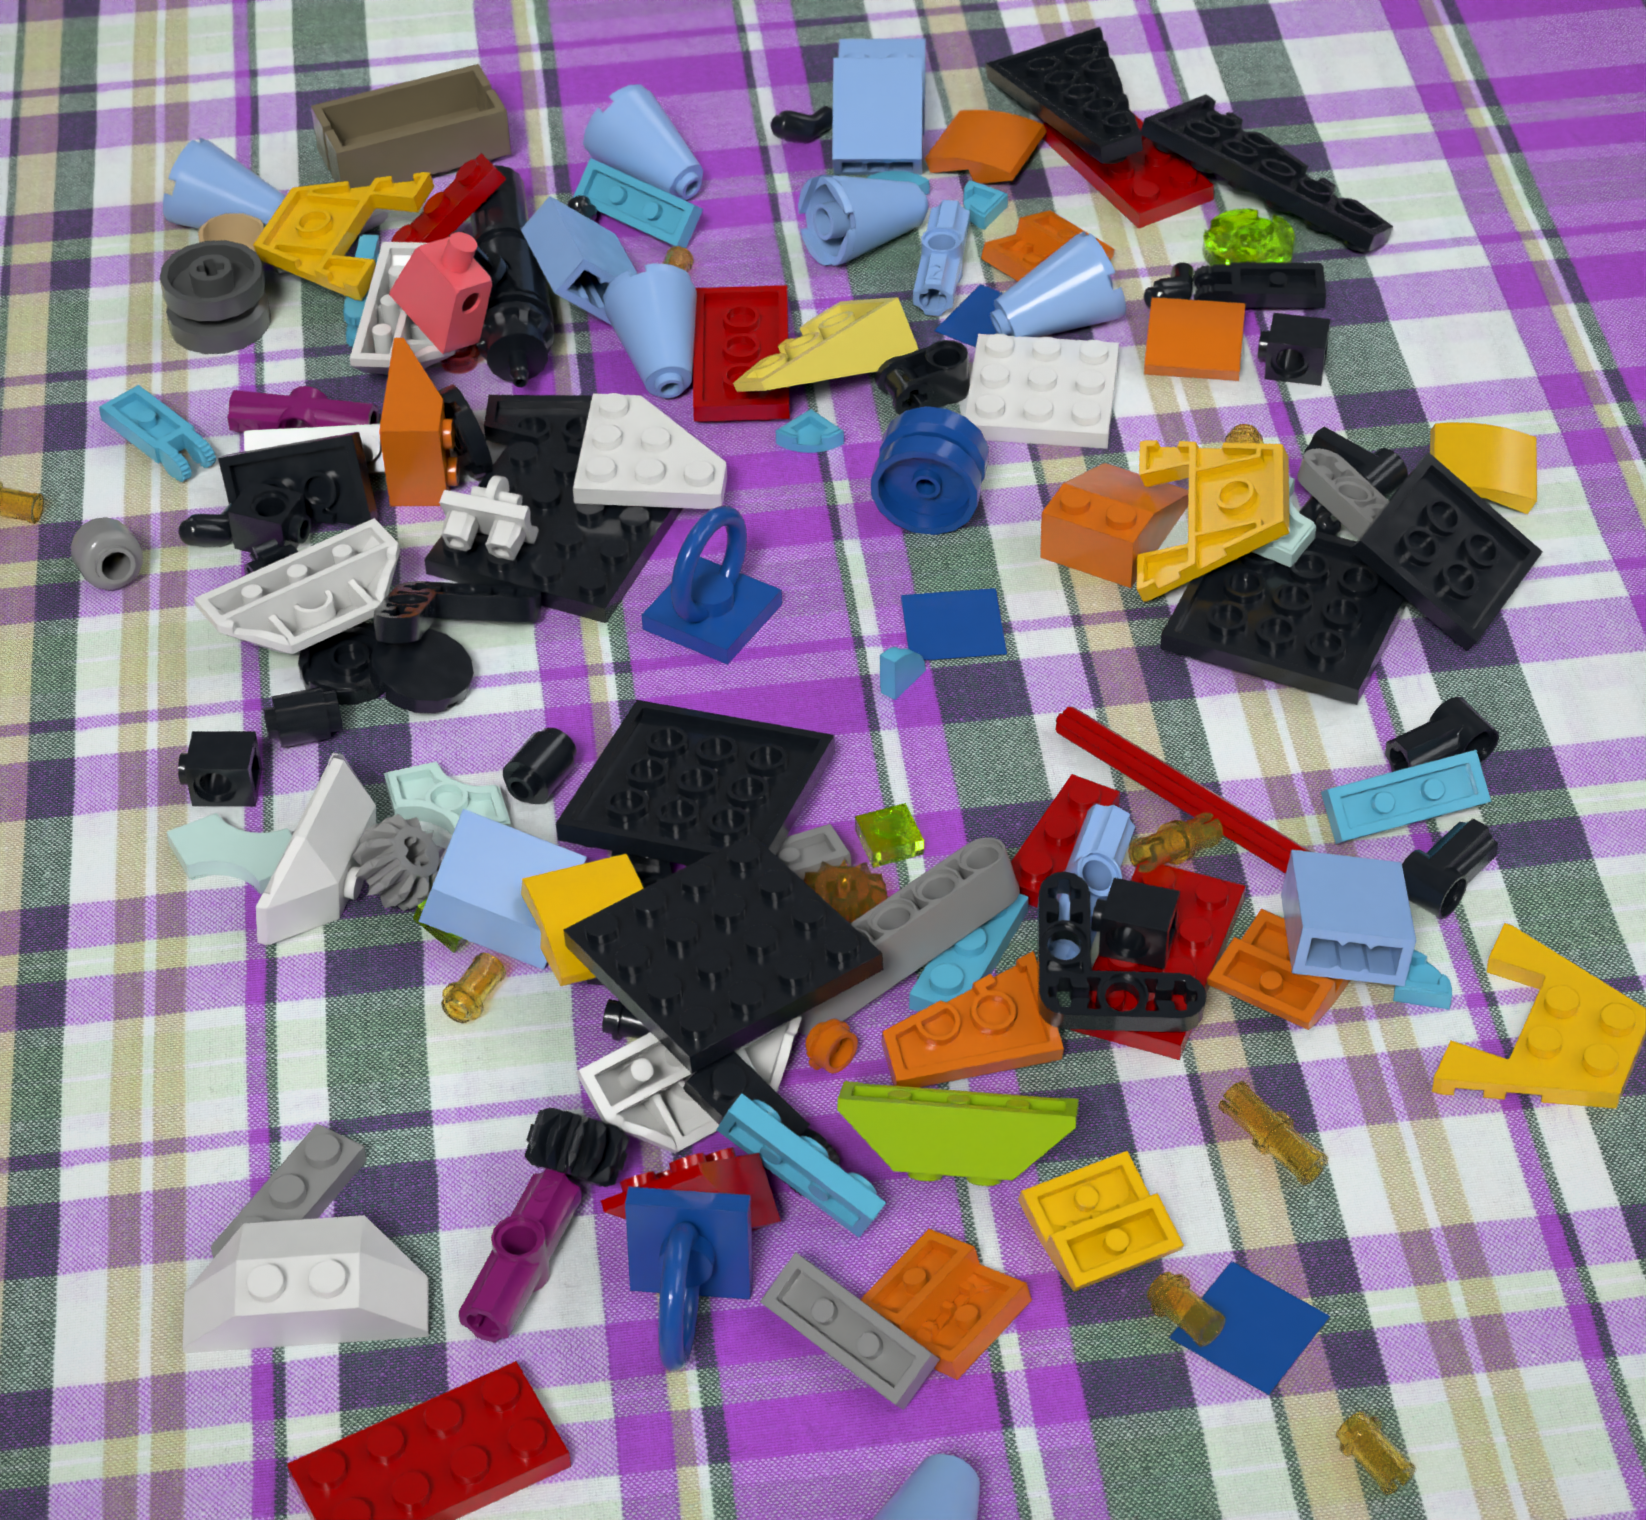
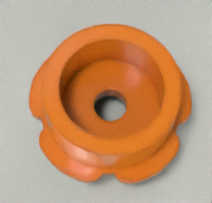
[805,1018,858,1074]

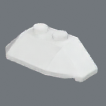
[350,242,456,375]
[194,518,400,654]
[256,752,376,945]
[576,1015,801,1154]
[182,1215,429,1353]

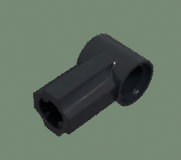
[1304,426,1408,498]
[1385,697,1499,772]
[1402,818,1498,919]

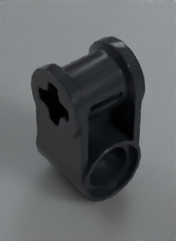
[875,340,970,415]

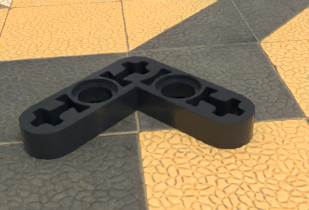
[374,581,541,643]
[1037,871,1207,1032]

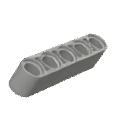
[798,837,1020,1035]

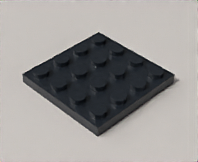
[424,439,683,623]
[1160,531,1408,705]
[556,700,835,866]
[563,833,884,1074]

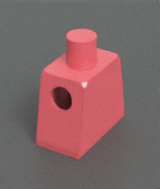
[389,232,492,354]

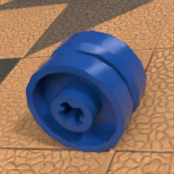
[871,406,989,535]

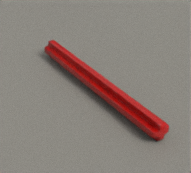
[1055,706,1311,874]

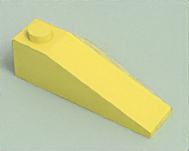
[733,297,918,392]

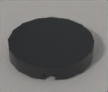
[438,384,493,479]
[298,622,385,705]
[369,628,474,714]

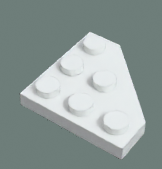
[573,393,727,509]

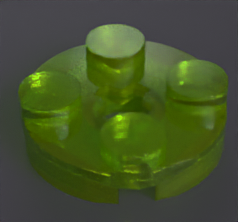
[1202,209,1295,266]

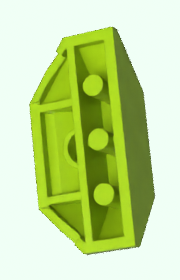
[837,1081,1079,1186]

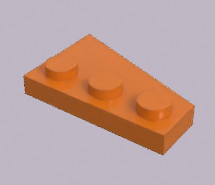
[881,951,1064,1088]

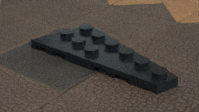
[985,27,1143,164]
[1140,94,1394,252]

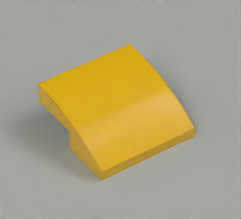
[1430,422,1537,514]
[521,854,644,986]
[1018,1151,1184,1292]

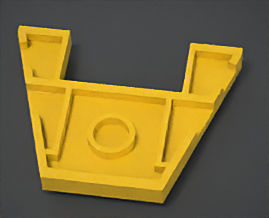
[253,172,434,301]
[1137,440,1290,602]
[1432,923,1646,1109]

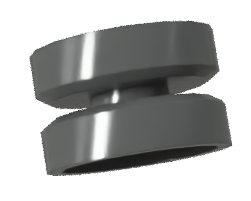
[160,240,271,354]

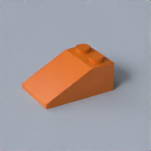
[379,337,460,506]
[1040,463,1188,588]

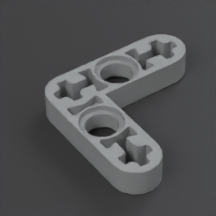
[1297,449,1388,539]

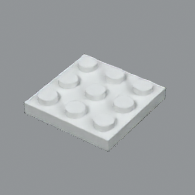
[965,334,1119,449]

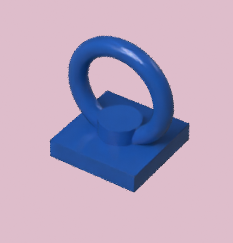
[641,506,782,665]
[625,1187,753,1372]

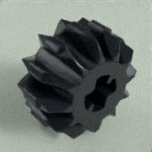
[524,1108,629,1187]

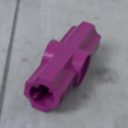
[227,386,379,433]
[459,1168,581,1343]

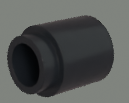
[263,687,343,748]
[503,727,577,804]

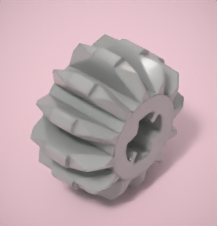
[352,814,446,911]

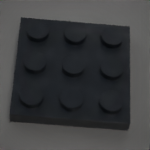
[1350,452,1543,651]

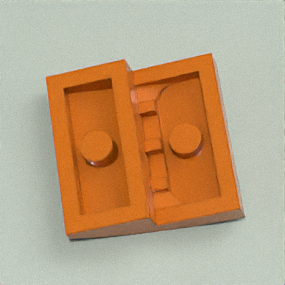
[925,110,1046,184]
[981,210,1115,281]
[1144,297,1245,381]
[1207,909,1351,1030]
[860,1229,1032,1380]

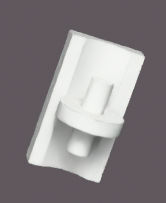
[439,475,538,561]

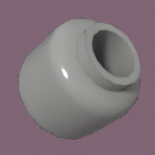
[71,517,143,590]

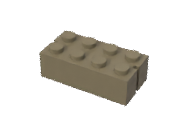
[311,64,511,188]

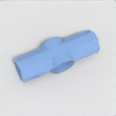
[913,200,970,316]
[1048,804,1135,960]

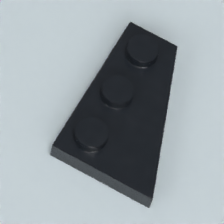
[484,395,593,455]
[218,432,380,526]

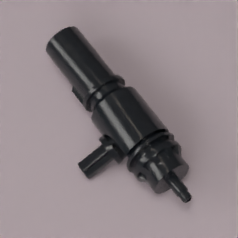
[449,165,554,388]

